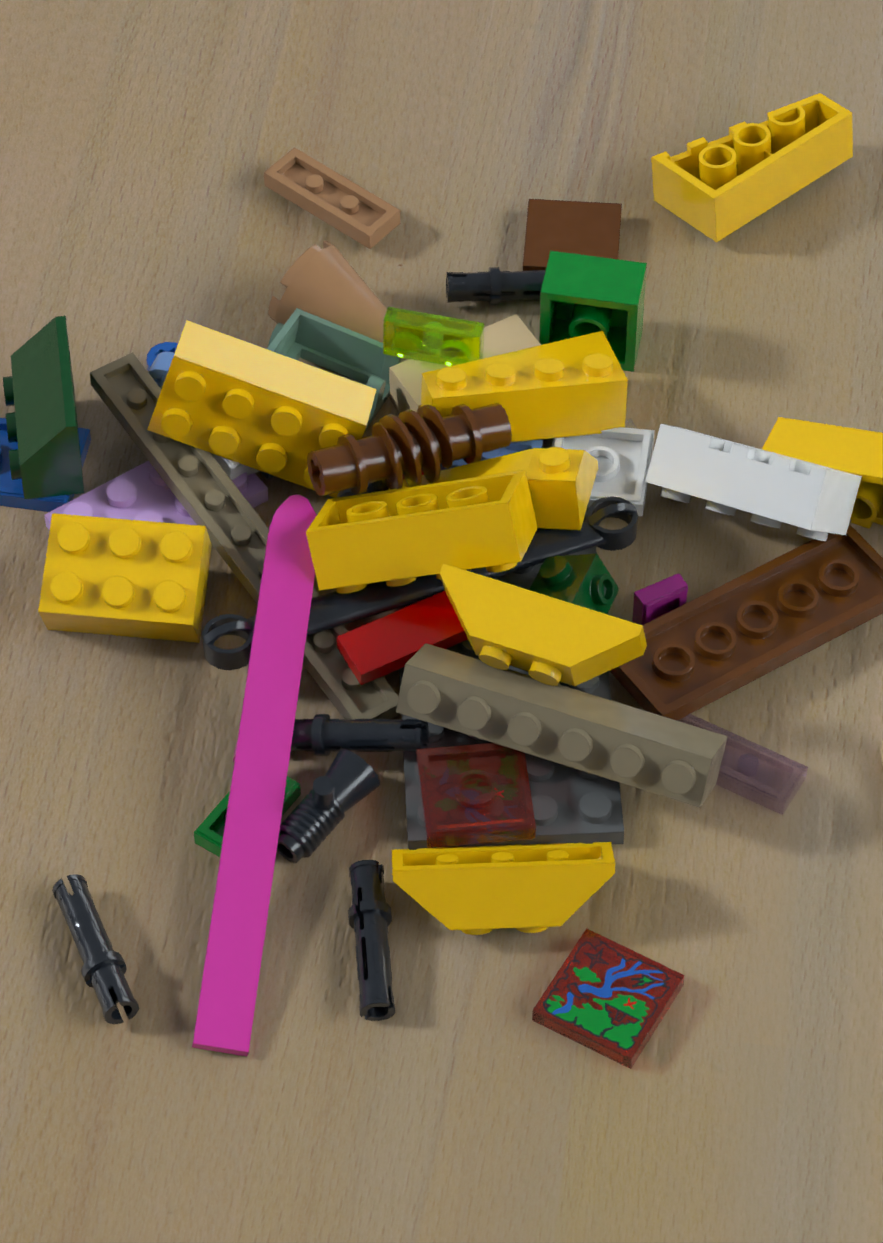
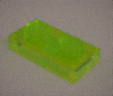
[383,307,485,366]

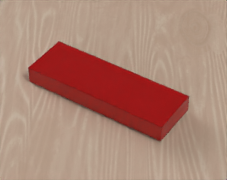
[336,591,468,685]

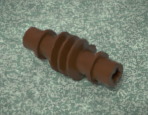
[307,403,512,496]

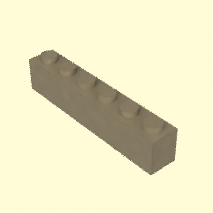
[396,643,728,808]

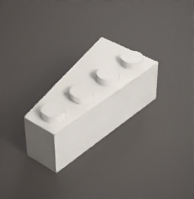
[645,424,862,541]

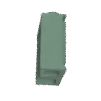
[267,308,403,432]

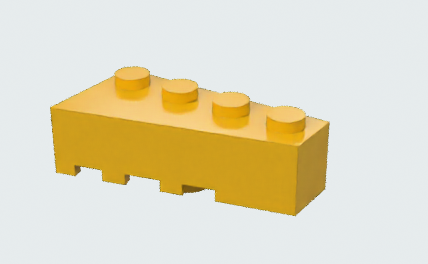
[651,93,853,243]
[421,331,628,442]
[762,417,883,529]

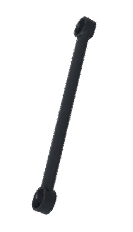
[202,496,638,670]

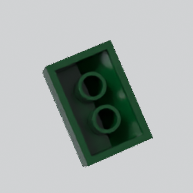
[3,316,84,499]

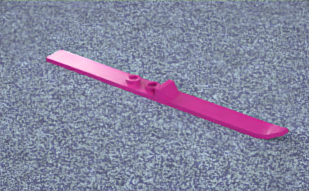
[192,495,317,1057]

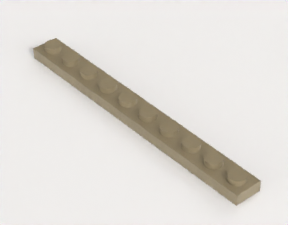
[90,352,401,719]

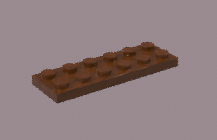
[610,524,883,721]

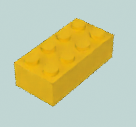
[147,320,377,498]
[306,470,538,594]

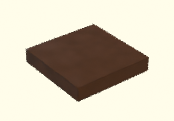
[523,199,622,271]

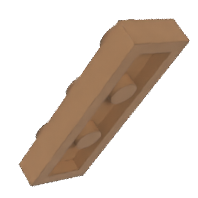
[264,147,401,249]

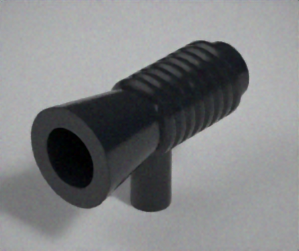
[277,749,380,863]

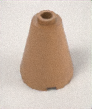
[268,241,405,351]

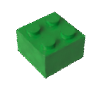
[539,250,647,372]

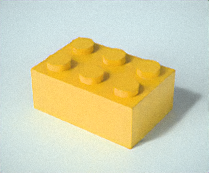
[38,513,212,643]

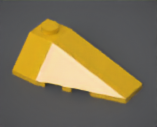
[402,447,598,530]

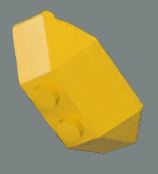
[439,563,647,686]
[391,842,615,935]

